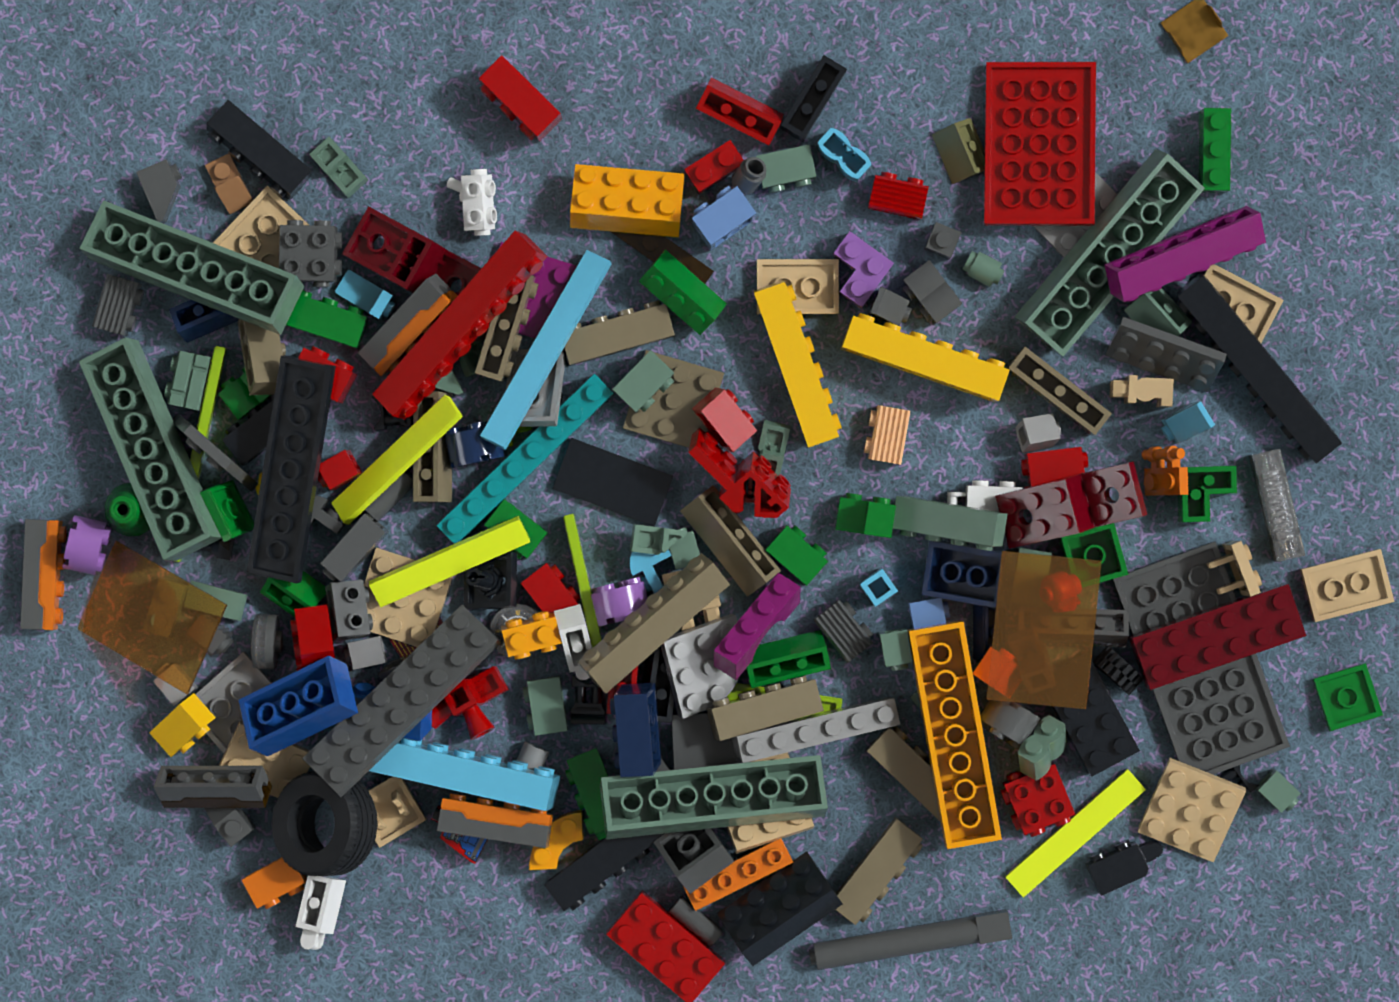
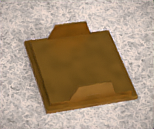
[1160,0,1228,63]

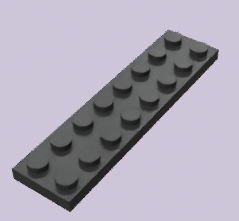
[302,605,501,797]

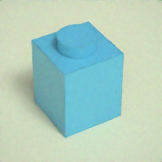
[858,568,898,607]

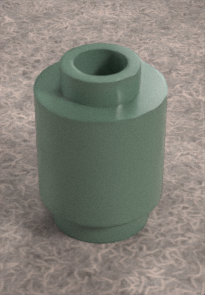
[962,251,1005,287]

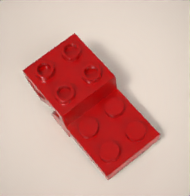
[688,428,791,518]

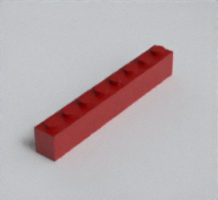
[372,230,548,420]

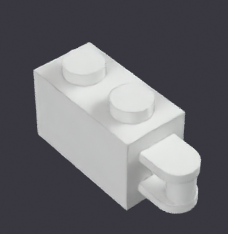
[947,480,1023,512]
[554,604,592,680]
[295,876,346,950]

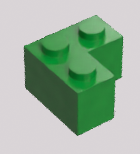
[1178,466,1237,522]
[835,493,896,538]

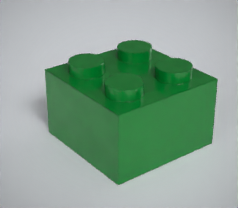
[1058,523,1129,588]

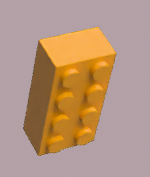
[570,164,684,237]

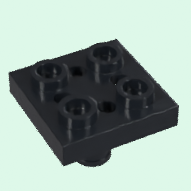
[464,552,517,611]

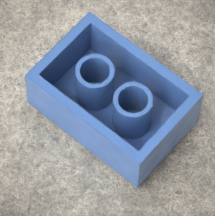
[692,186,756,251]

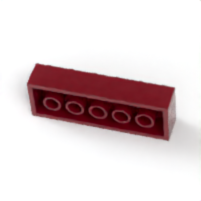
[1129,583,1307,690]

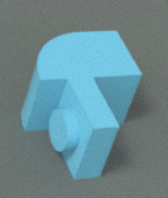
[630,550,672,593]

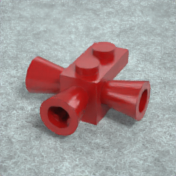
[432,666,509,740]

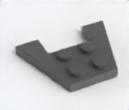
[172,413,258,492]

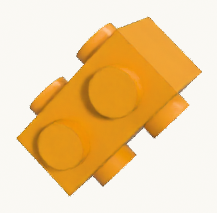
[501,611,562,660]

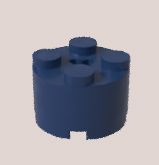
[444,421,505,468]

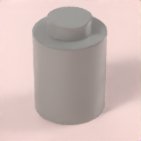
[517,741,549,769]

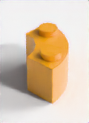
[529,810,584,870]

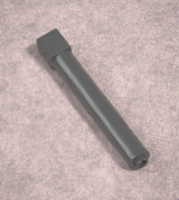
[809,909,1012,970]

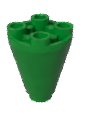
[104,483,150,537]

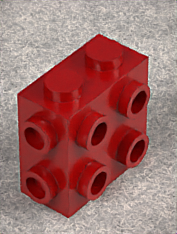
[1021,447,1088,488]
[1000,762,1076,837]

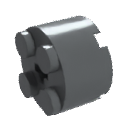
[980,690,1041,750]

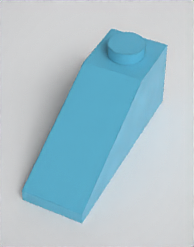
[1161,401,1215,444]

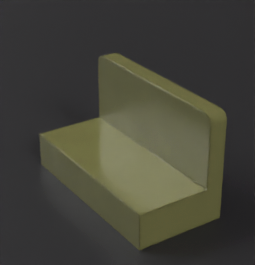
[932,118,985,184]

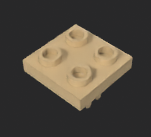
[1206,541,1262,597]
[369,776,427,848]

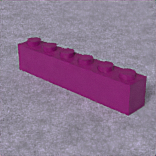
[1105,206,1266,302]

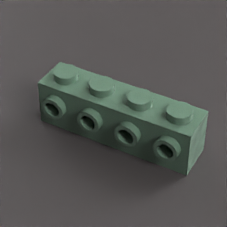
[893,496,1007,551]

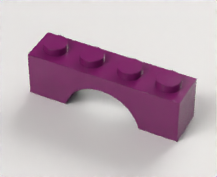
[714,573,801,680]

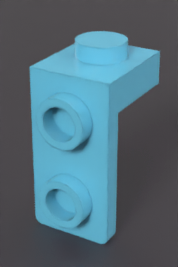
[335,270,396,320]

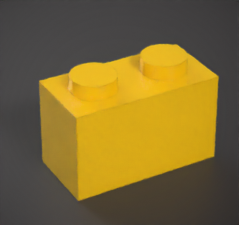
[149,693,216,757]

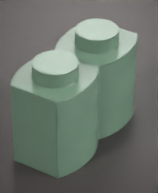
[1018,715,1067,780]

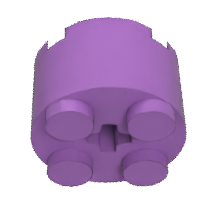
[62,515,112,575]
[591,577,648,627]

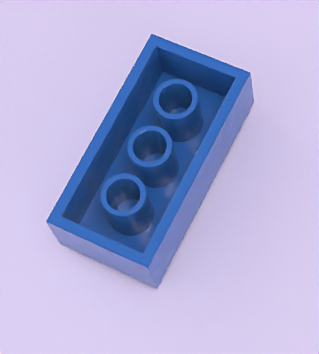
[239,656,358,756]

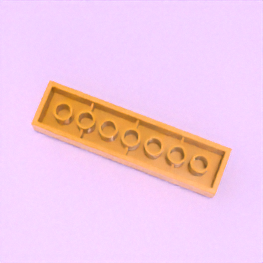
[907,620,1002,849]

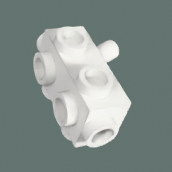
[447,169,497,236]

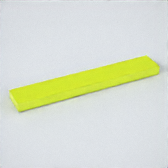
[331,395,463,525]
[369,516,530,608]
[1005,769,1146,898]

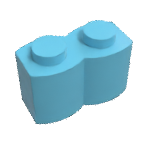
[817,128,871,182]

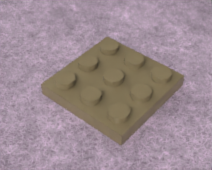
[623,350,724,448]

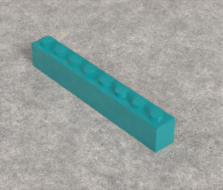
[436,374,614,544]

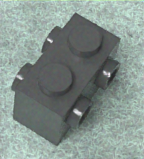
[325,580,373,641]

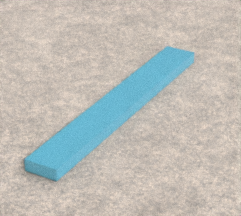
[480,250,612,450]

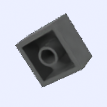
[653,828,735,894]

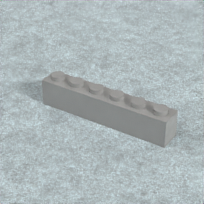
[731,697,900,763]

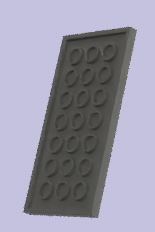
[1112,541,1290,775]

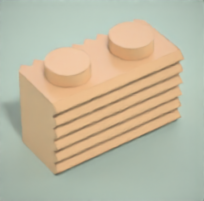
[864,405,910,465]

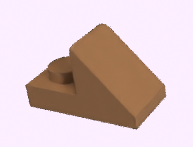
[205,153,253,215]

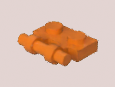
[1142,446,1188,496]

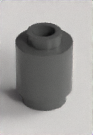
[732,157,766,194]

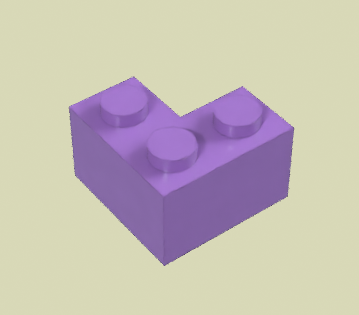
[833,231,894,309]

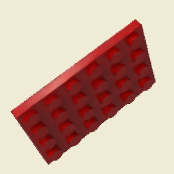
[984,62,1096,226]

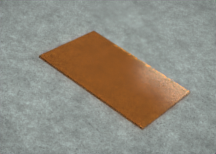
[78,541,227,694]
[987,551,1102,709]

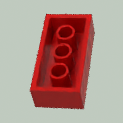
[606,890,725,1002]

